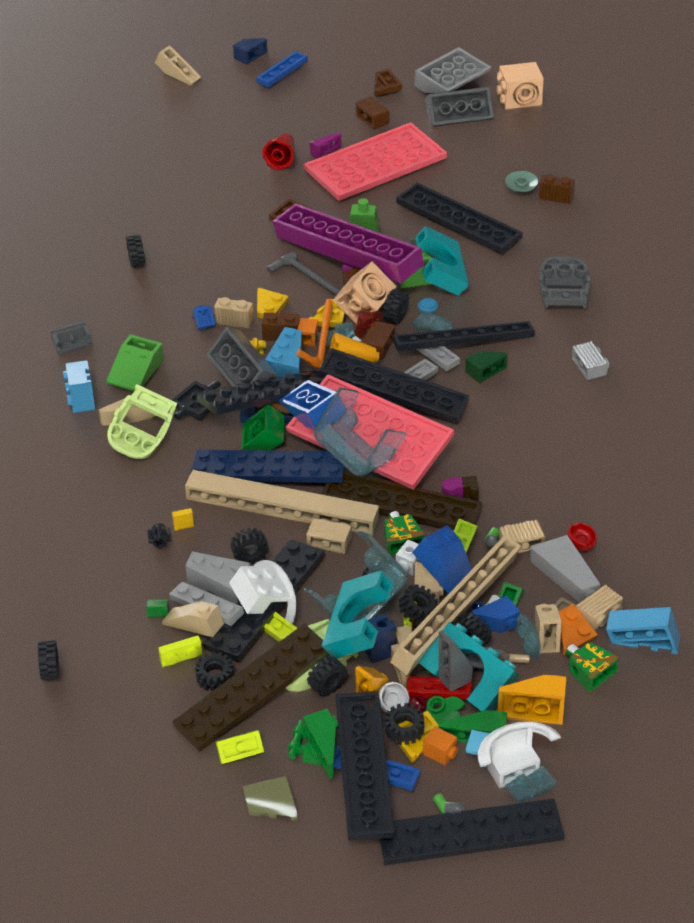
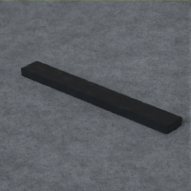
[393,321,535,351]

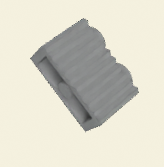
[572,341,609,380]

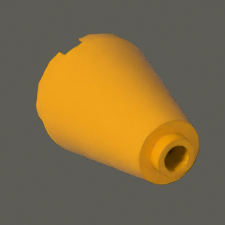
[329,333,379,363]

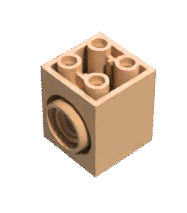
[496,62,543,109]
[333,262,396,325]

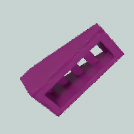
[310,132,342,159]

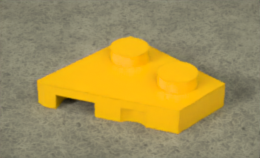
[257,288,289,319]
[309,299,345,328]

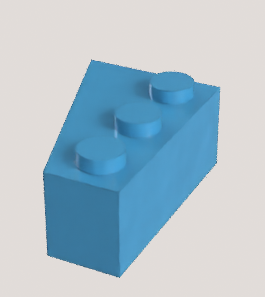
[265,327,302,378]
[63,360,95,413]
[606,607,680,654]

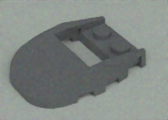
[539,256,591,308]

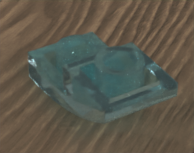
[412,312,454,331]
[317,322,355,349]
[516,614,540,660]
[505,766,557,803]

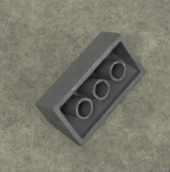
[425,87,494,126]
[206,326,277,387]

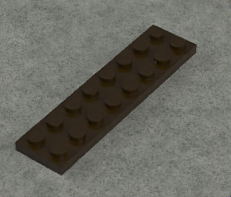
[321,472,482,530]
[172,623,329,752]

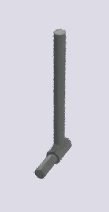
[267,251,341,296]

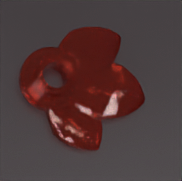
[354,311,383,339]

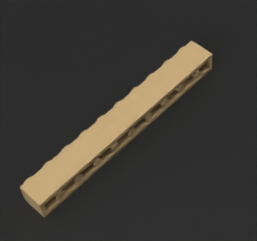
[185,470,379,536]
[390,535,522,675]

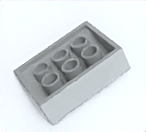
[414,47,492,93]

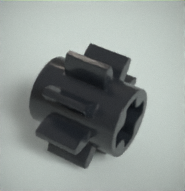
[147,523,172,548]

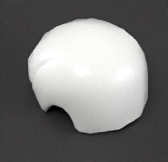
[379,682,409,713]

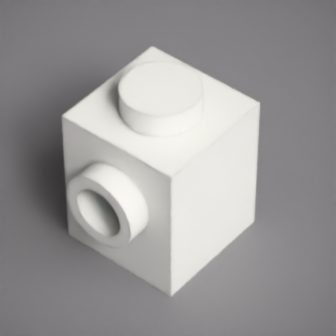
[396,540,420,576]

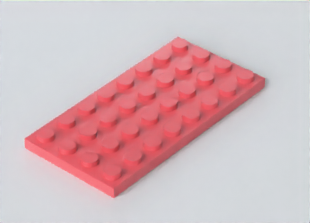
[304,122,447,201]
[286,375,455,490]

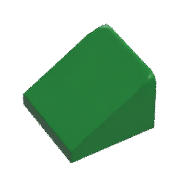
[498,582,525,607]
[146,599,168,617]

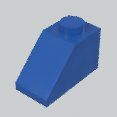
[472,596,520,633]

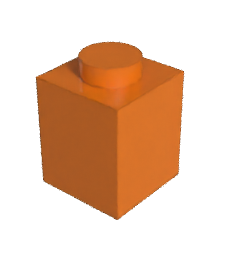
[297,318,318,347]
[423,726,458,766]

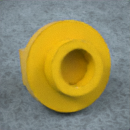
[249,337,266,355]

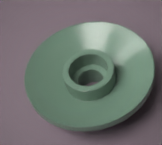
[505,171,538,192]

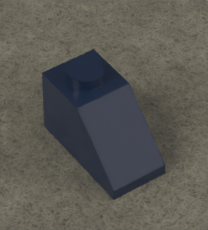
[233,38,268,65]

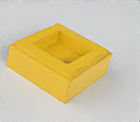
[172,508,194,530]

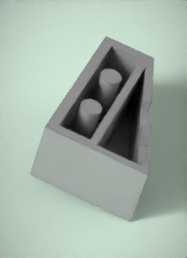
[185,551,250,604]

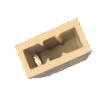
[535,604,561,653]

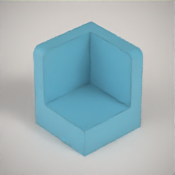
[466,730,490,767]

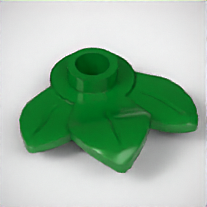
[426,696,465,727]

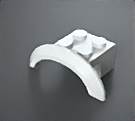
[229,560,296,624]
[478,721,561,788]

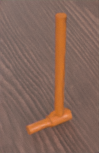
[296,299,333,368]

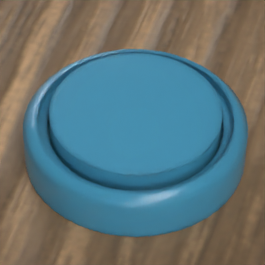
[418,298,438,314]

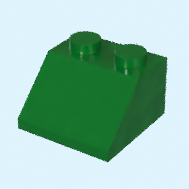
[242,404,285,451]

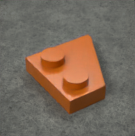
[558,604,598,656]

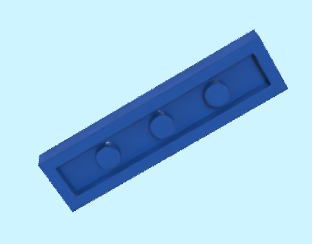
[256,51,308,88]
[334,744,421,792]

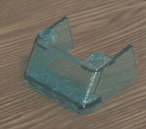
[314,387,407,476]
[304,531,407,622]

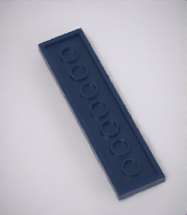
[190,449,347,483]

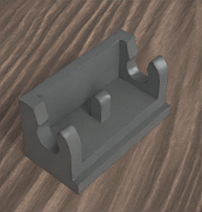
[50,320,92,355]

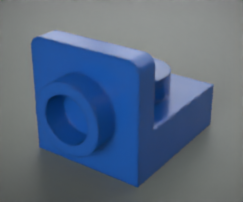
[192,305,216,331]

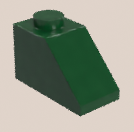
[465,351,508,383]

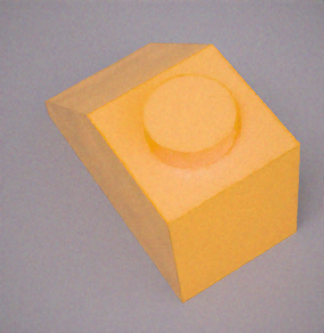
[355,666,389,692]

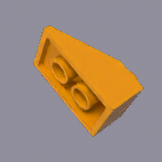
[498,675,566,725]

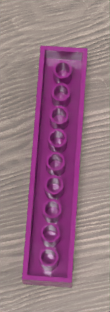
[273,203,424,284]

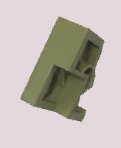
[242,776,298,821]

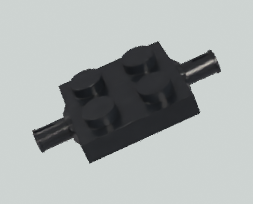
[171,380,221,421]

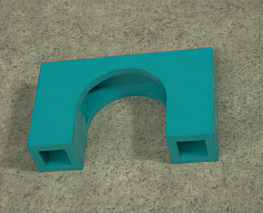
[415,226,469,296]
[321,570,394,658]
[419,622,520,711]

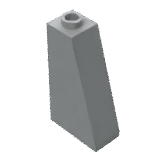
[530,535,600,603]

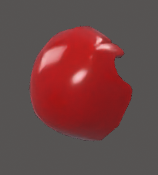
[567,522,597,552]

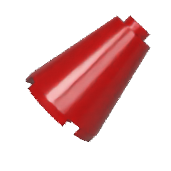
[262,133,294,170]

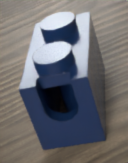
[364,614,397,664]

